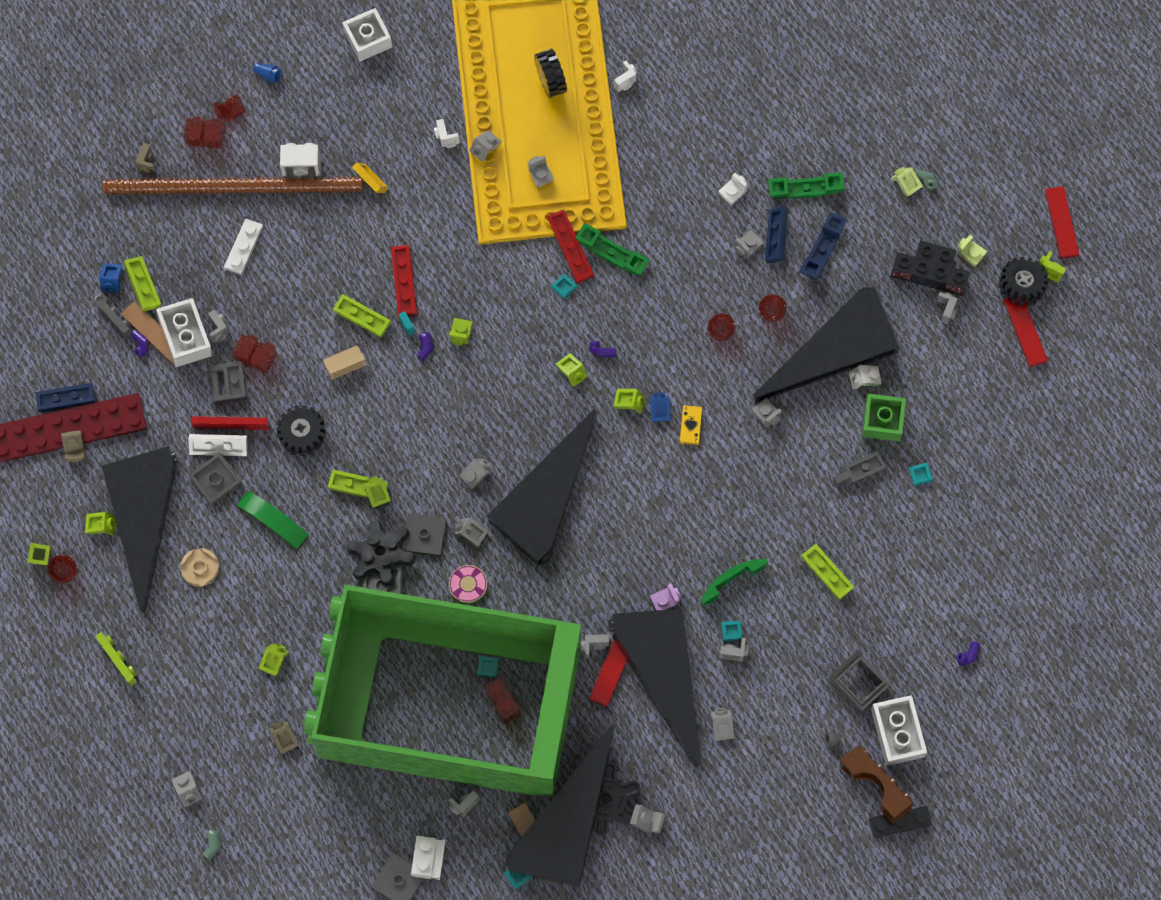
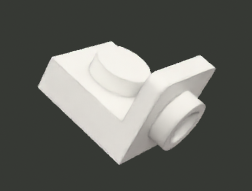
[718,173,748,206]

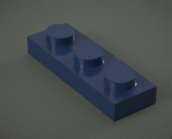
[765,206,788,263]
[35,383,95,412]

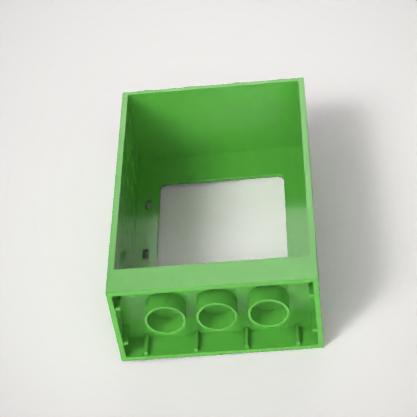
[304,585,581,799]

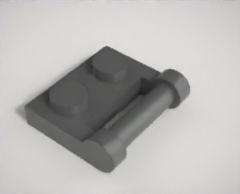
[208,361,247,404]

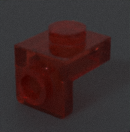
[213,95,246,122]

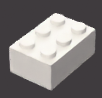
[156,298,212,368]
[871,695,927,766]

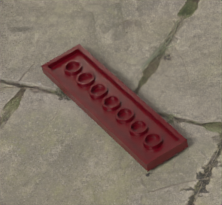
[0,393,147,463]

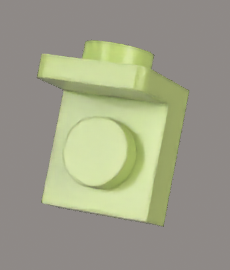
[891,167,923,196]
[957,235,987,267]

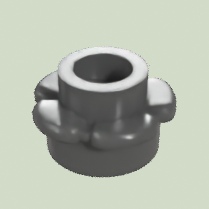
[824,730,840,750]

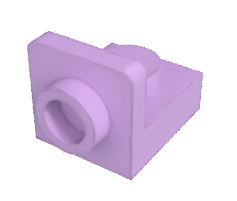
[650,584,681,610]

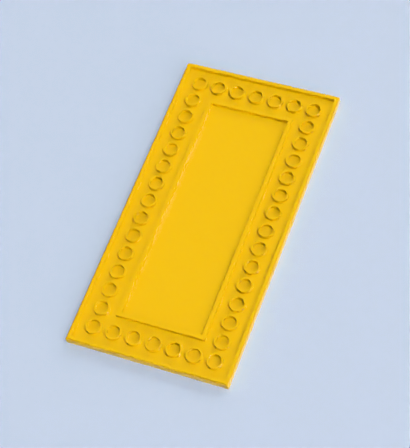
[452,0,627,245]

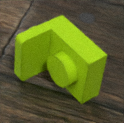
[1039,251,1066,283]
[449,318,473,345]
[556,353,588,387]
[614,388,645,413]
[363,476,391,508]
[85,512,117,535]
[259,643,289,676]

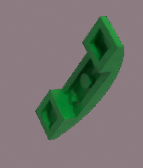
[768,172,844,199]
[575,223,649,276]
[236,491,309,549]
[701,559,768,608]

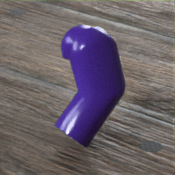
[131,330,148,357]
[417,332,434,361]
[589,341,616,358]
[956,642,980,666]

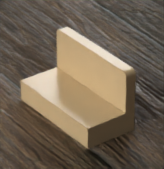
[323,346,366,380]

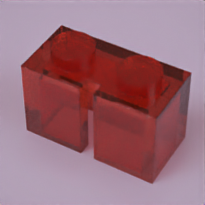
[183,117,226,149]
[232,334,278,374]
[484,677,521,725]

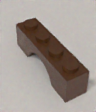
[840,745,912,825]

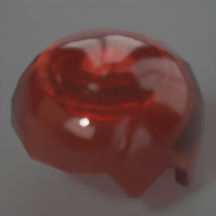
[758,294,787,323]
[707,313,736,342]
[47,554,78,584]

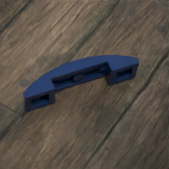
[799,212,847,280]

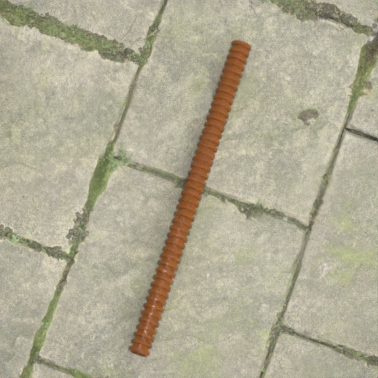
[102,176,364,195]

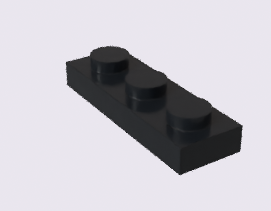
[868,806,932,839]

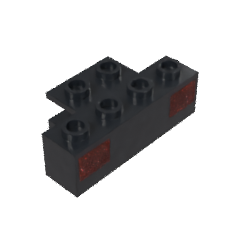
[890,240,970,296]

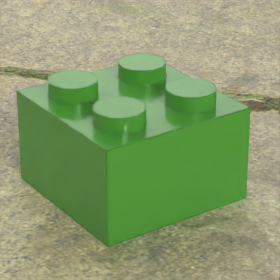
[862,394,906,442]

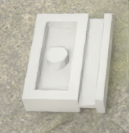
[411,836,445,880]

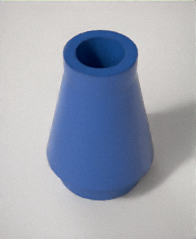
[253,63,282,83]

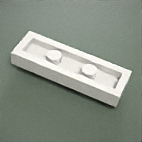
[224,218,263,275]
[189,434,248,456]

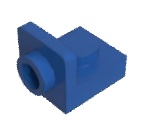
[99,263,123,293]
[649,393,671,421]

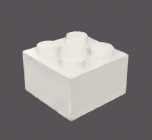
[342,8,392,62]
[280,143,321,179]

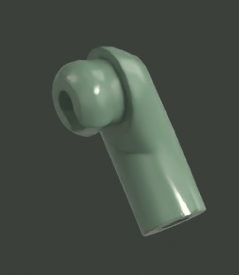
[915,169,937,190]
[202,829,221,861]

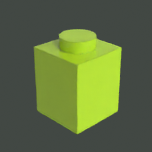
[27,543,50,565]

